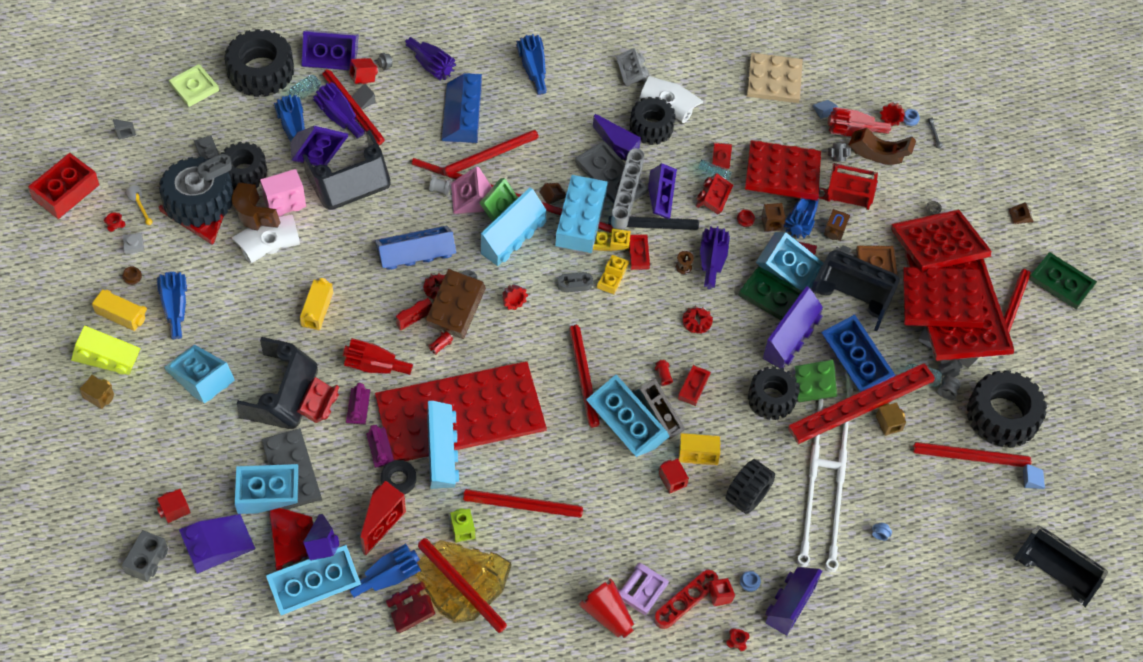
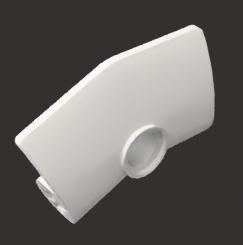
[639,76,703,123]
[232,215,300,264]

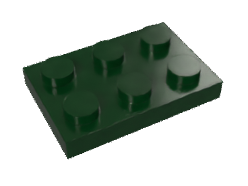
[1029,252,1097,310]
[738,266,803,320]

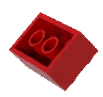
[28,153,100,219]

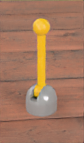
[125,185,153,225]

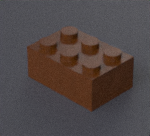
[426,269,486,339]

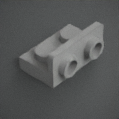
[616,48,649,86]

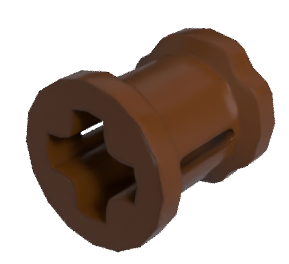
[675,251,694,274]

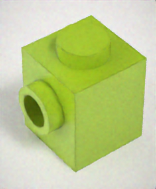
[450,508,475,543]

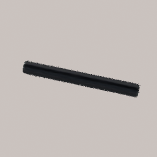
[608,216,699,230]

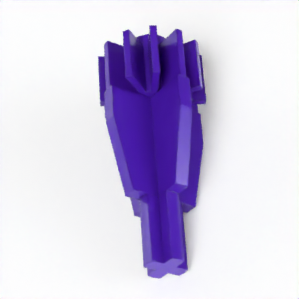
[405,37,456,81]
[313,82,365,139]
[700,226,730,289]

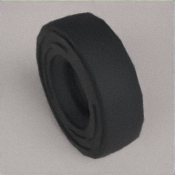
[381,460,417,495]

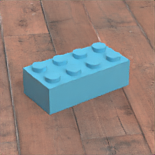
[555,175,608,253]

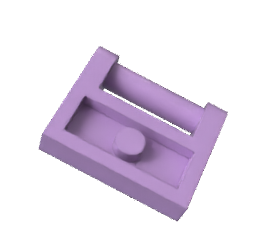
[618,563,669,616]

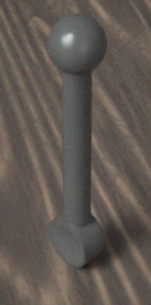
[928,117,942,149]

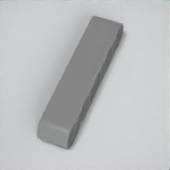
[611,148,644,230]

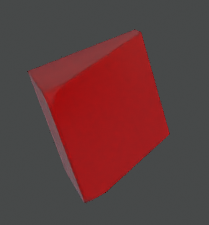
[709,578,736,606]

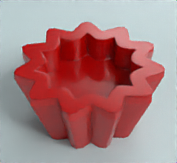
[880,102,905,126]
[502,284,528,310]

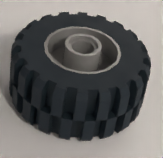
[159,156,233,227]

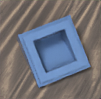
[812,100,838,119]
[1023,464,1045,489]

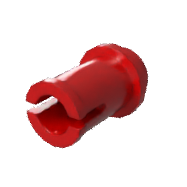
[428,331,453,355]
[655,360,673,386]

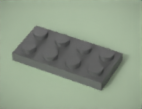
[575,141,648,204]
[261,428,322,510]

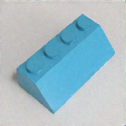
[481,188,547,266]
[586,374,670,457]
[427,401,459,489]
[266,545,361,615]

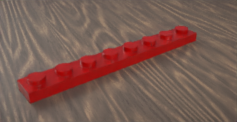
[788,363,935,444]

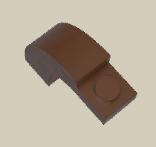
[849,127,916,165]
[232,183,281,231]

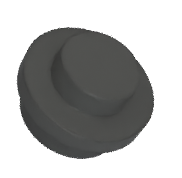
[377,53,392,70]

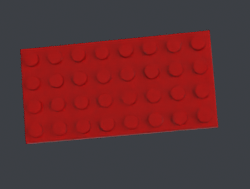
[905,250,1014,361]
[375,361,547,461]

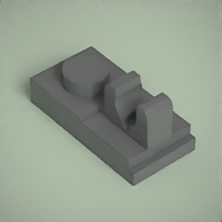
[194,135,219,159]

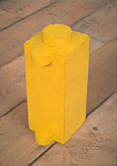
[300,278,333,330]
[92,289,147,331]

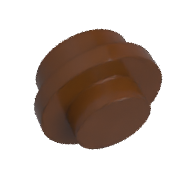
[122,266,142,285]

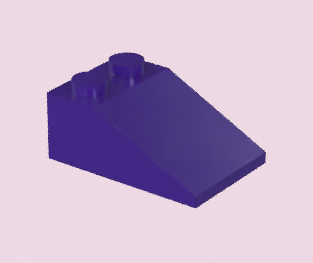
[290,126,348,166]
[179,514,256,574]

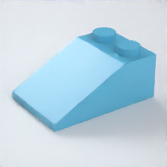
[756,232,823,291]
[164,345,235,404]
[235,464,299,514]

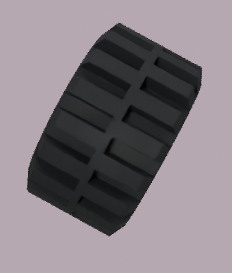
[630,97,676,145]
[221,142,267,190]
[748,366,799,420]
[725,459,775,514]

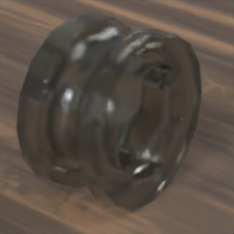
[924,201,942,216]

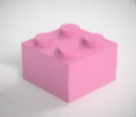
[260,169,306,217]

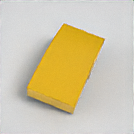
[593,229,631,251]
[597,255,629,294]

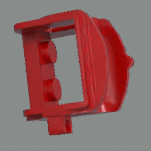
[818,163,878,210]

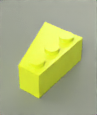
[71,325,141,375]

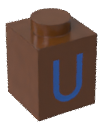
[824,209,850,241]

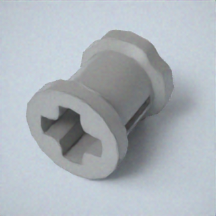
[429,176,452,196]

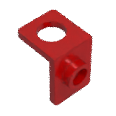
[712,142,732,169]

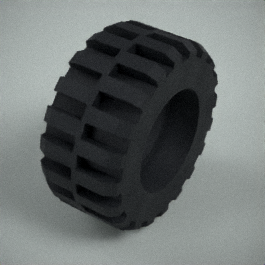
[224,29,294,97]
[967,370,1047,448]

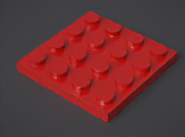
[745,140,821,201]
[891,209,992,272]
[903,267,984,328]

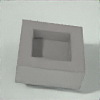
[123,233,145,254]

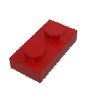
[629,234,650,270]
[396,298,432,331]
[678,365,711,406]

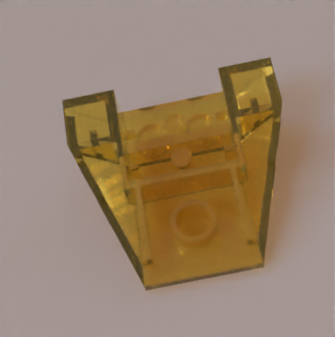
[415,540,512,623]

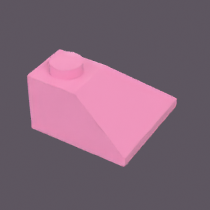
[451,166,492,214]

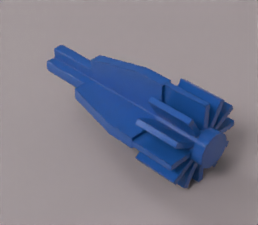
[516,34,547,95]
[274,95,305,142]
[784,187,821,239]
[157,272,187,340]
[349,543,421,598]

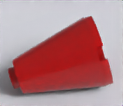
[579,578,635,638]

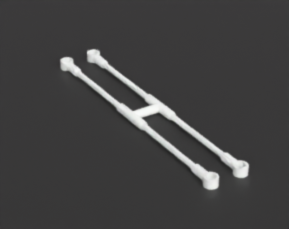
[797,372,854,572]

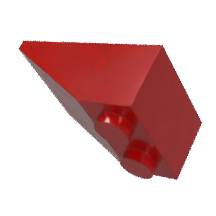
[360,481,406,556]

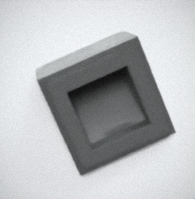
[352,84,376,110]
[113,119,136,140]

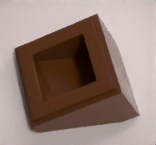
[539,183,566,204]
[1009,202,1034,224]

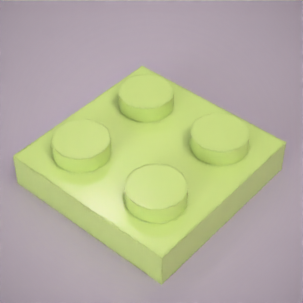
[169,64,219,107]

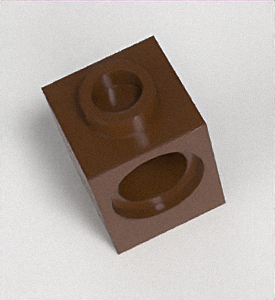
[761,203,786,232]

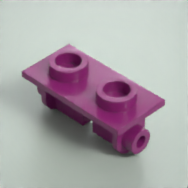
[346,383,371,425]
[366,425,394,468]

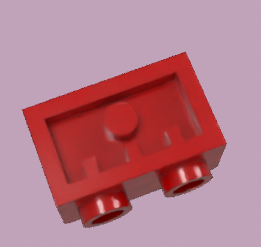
[696,173,734,215]
[297,377,340,423]

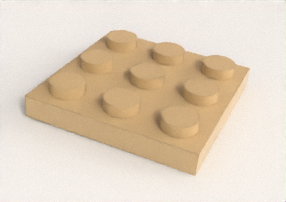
[747,53,803,103]

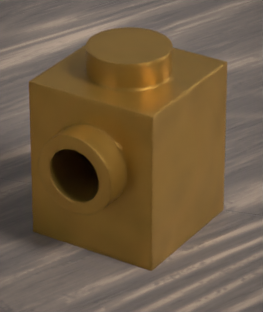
[79,375,114,409]
[876,402,906,436]

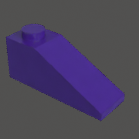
[593,114,641,161]
[648,163,677,219]
[304,514,339,561]

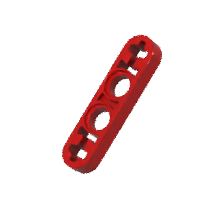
[654,570,719,629]

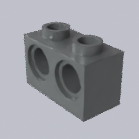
[122,530,168,582]

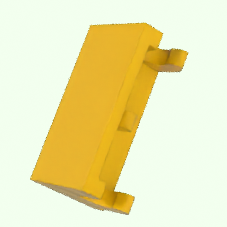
[679,433,720,465]

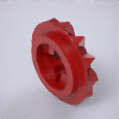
[423,272,446,300]
[682,305,713,334]

